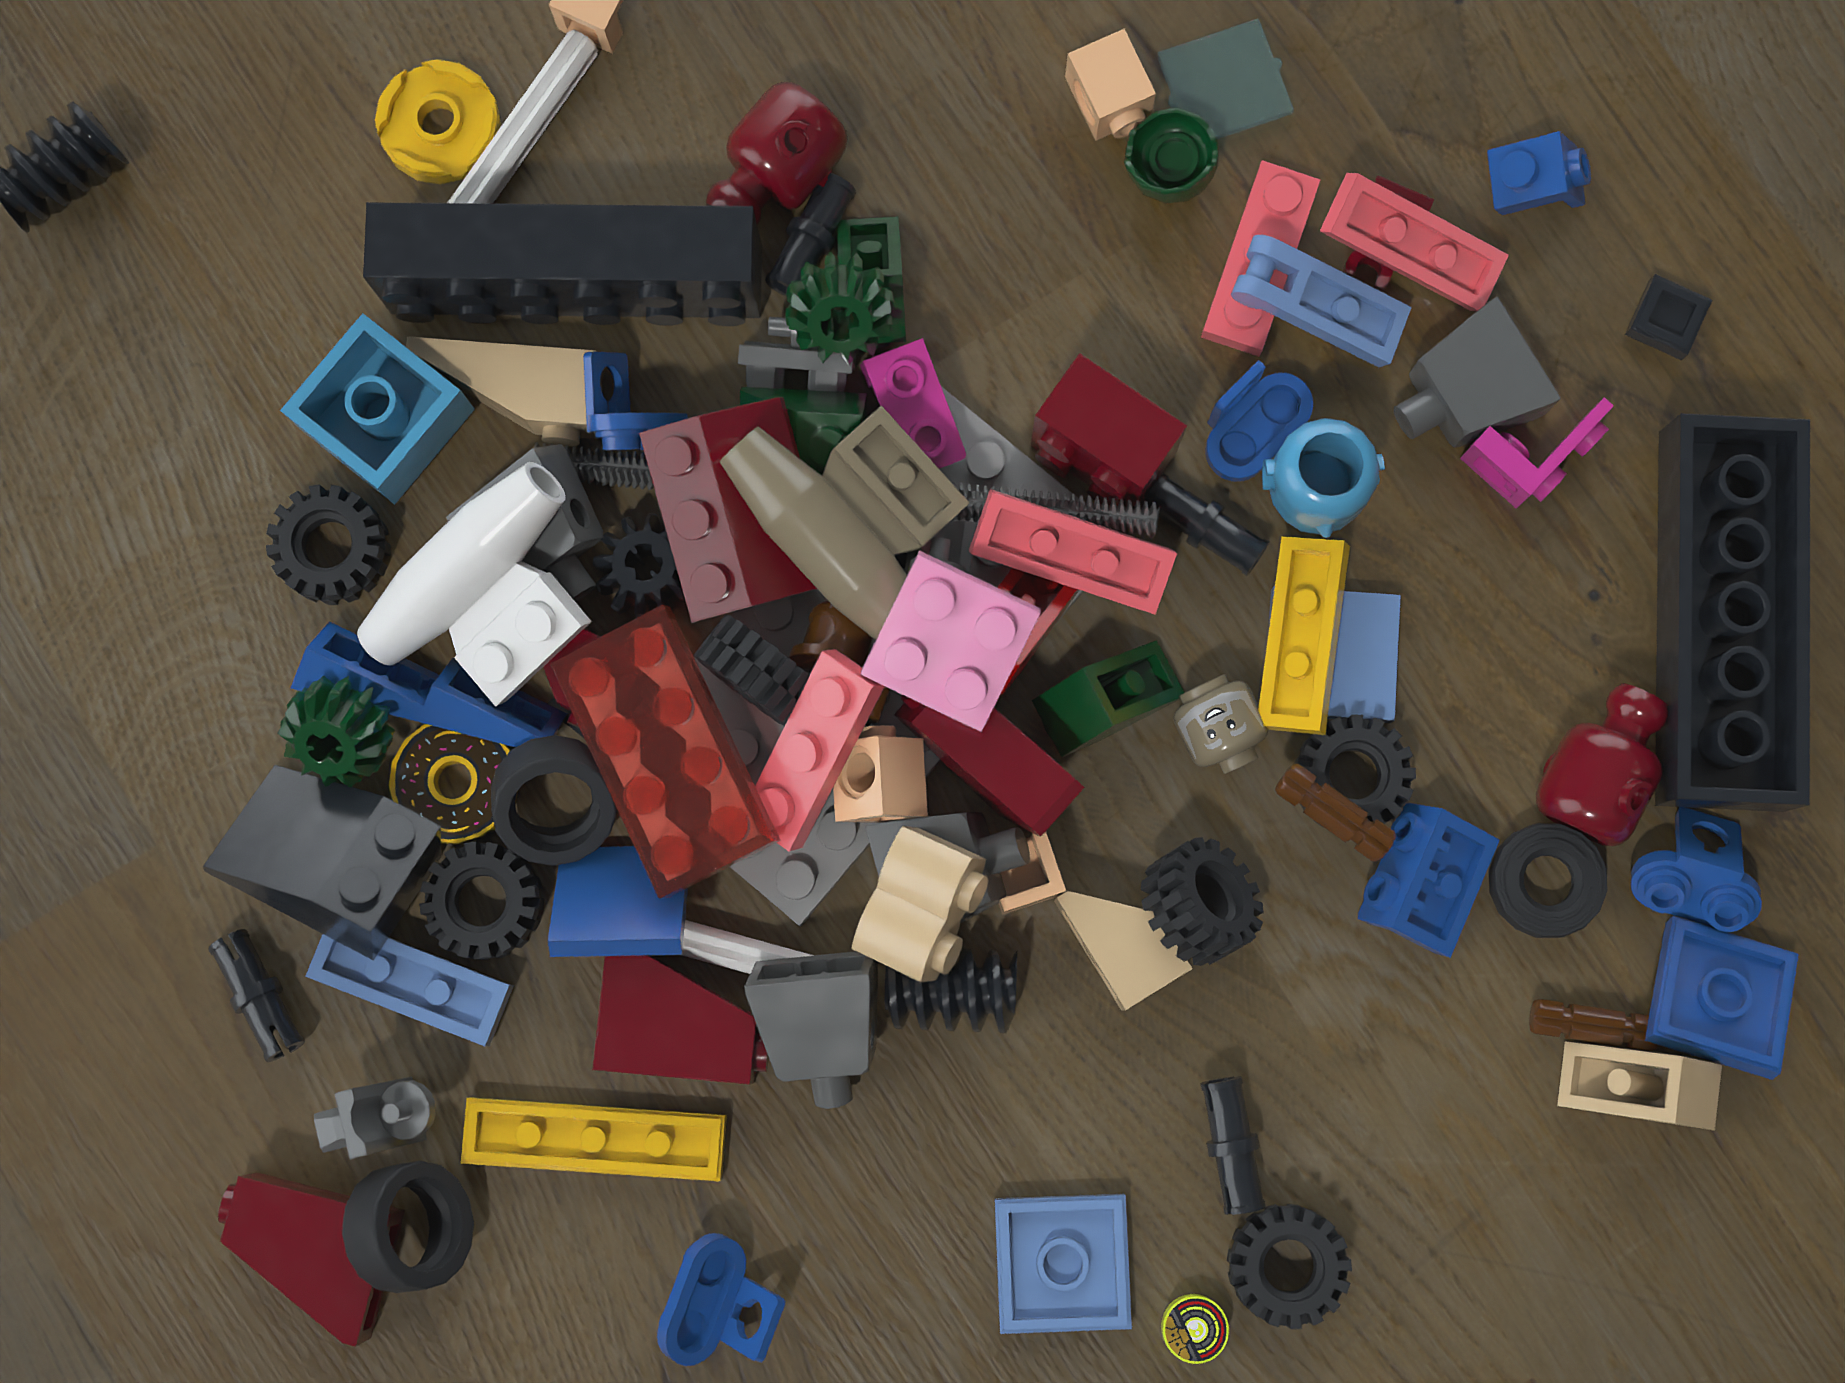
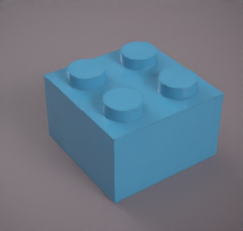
[280,313,475,505]

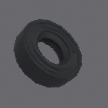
[1489,823,1608,938]

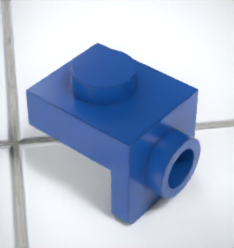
[1487,131,1591,215]

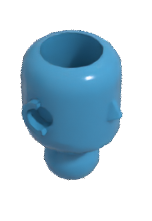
[1262,418,1385,538]

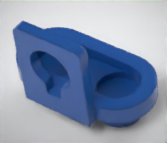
[583,352,688,450]
[1205,360,1313,482]
[1631,807,1762,932]
[657,1233,785,1366]

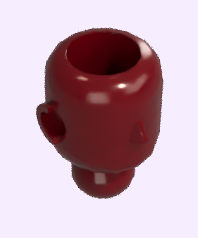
[706,82,848,225]
[1536,683,1668,847]

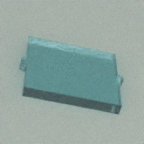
[1157,18,1294,139]

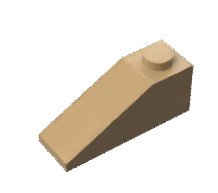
[406,336,604,446]

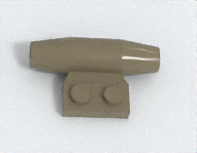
[720,406,969,640]

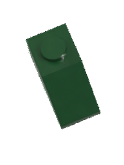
[837,216,906,348]
[740,387,867,475]
[1032,640,1185,757]

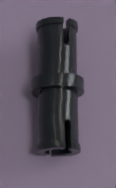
[765,173,856,297]
[1142,473,1270,576]
[208,929,305,1062]
[1200,1076,1266,1215]

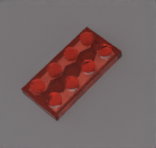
[550,605,781,899]

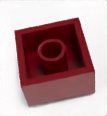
[1031,353,1187,507]

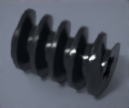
[0,101,129,233]
[885,948,1017,1033]

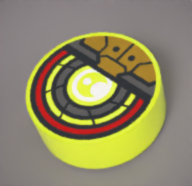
[1161,1294,1229,1364]

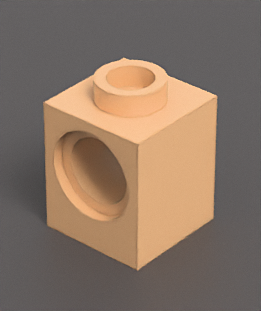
[1065,29,1156,141]
[833,725,928,823]

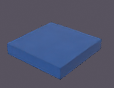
[548,846,690,957]
[1645,916,1799,1080]

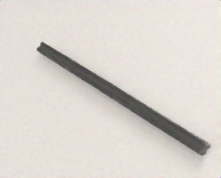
[534,442,1160,540]

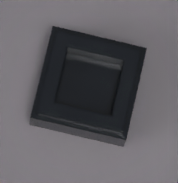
[1625,274,1712,361]

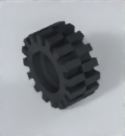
[266,484,391,605]
[694,614,810,727]
[1294,715,1416,827]
[1140,837,1264,966]
[419,842,544,960]
[1227,1204,1352,1329]

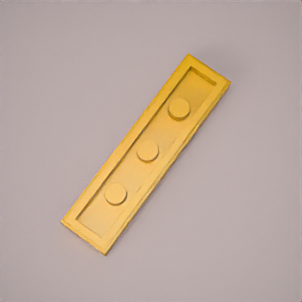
[461,1097,727,1181]

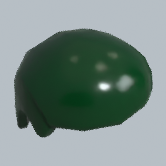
[1124,107,1219,204]

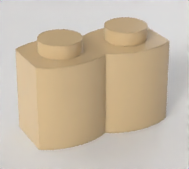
[852,826,988,982]

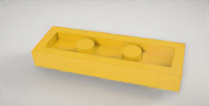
[1258,536,1350,735]

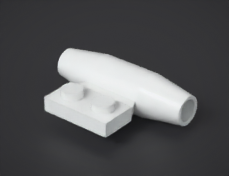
[357,462,592,706]

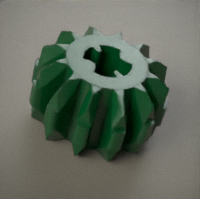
[785,251,894,366]
[277,676,395,788]

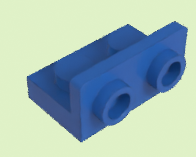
[1358,803,1500,958]

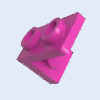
[860,338,966,469]
[1460,397,1614,508]

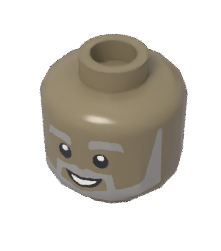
[1173,674,1269,774]

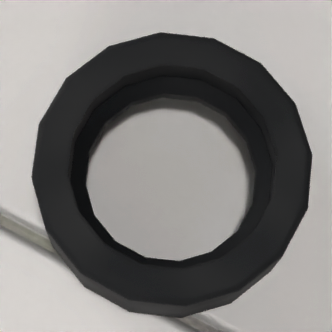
[491,735,617,866]
[342,1161,474,1293]

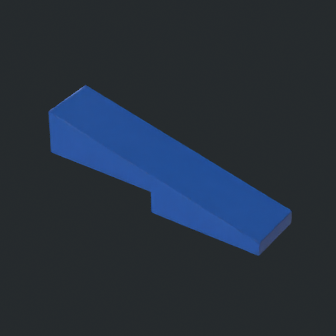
[290,621,567,747]

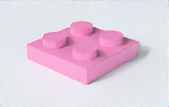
[861,551,1040,732]

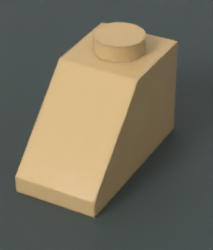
[1054,891,1192,1011]
[1557,1041,1722,1131]

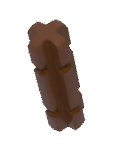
[1275,764,1396,862]
[1529,999,1658,1051]

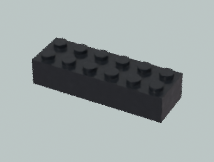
[363,202,762,326]
[1655,414,1810,812]

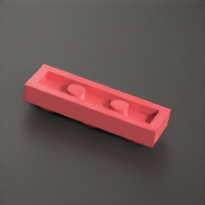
[1201,160,1320,357]
[1320,173,1509,312]
[969,489,1177,615]
[748,649,885,852]

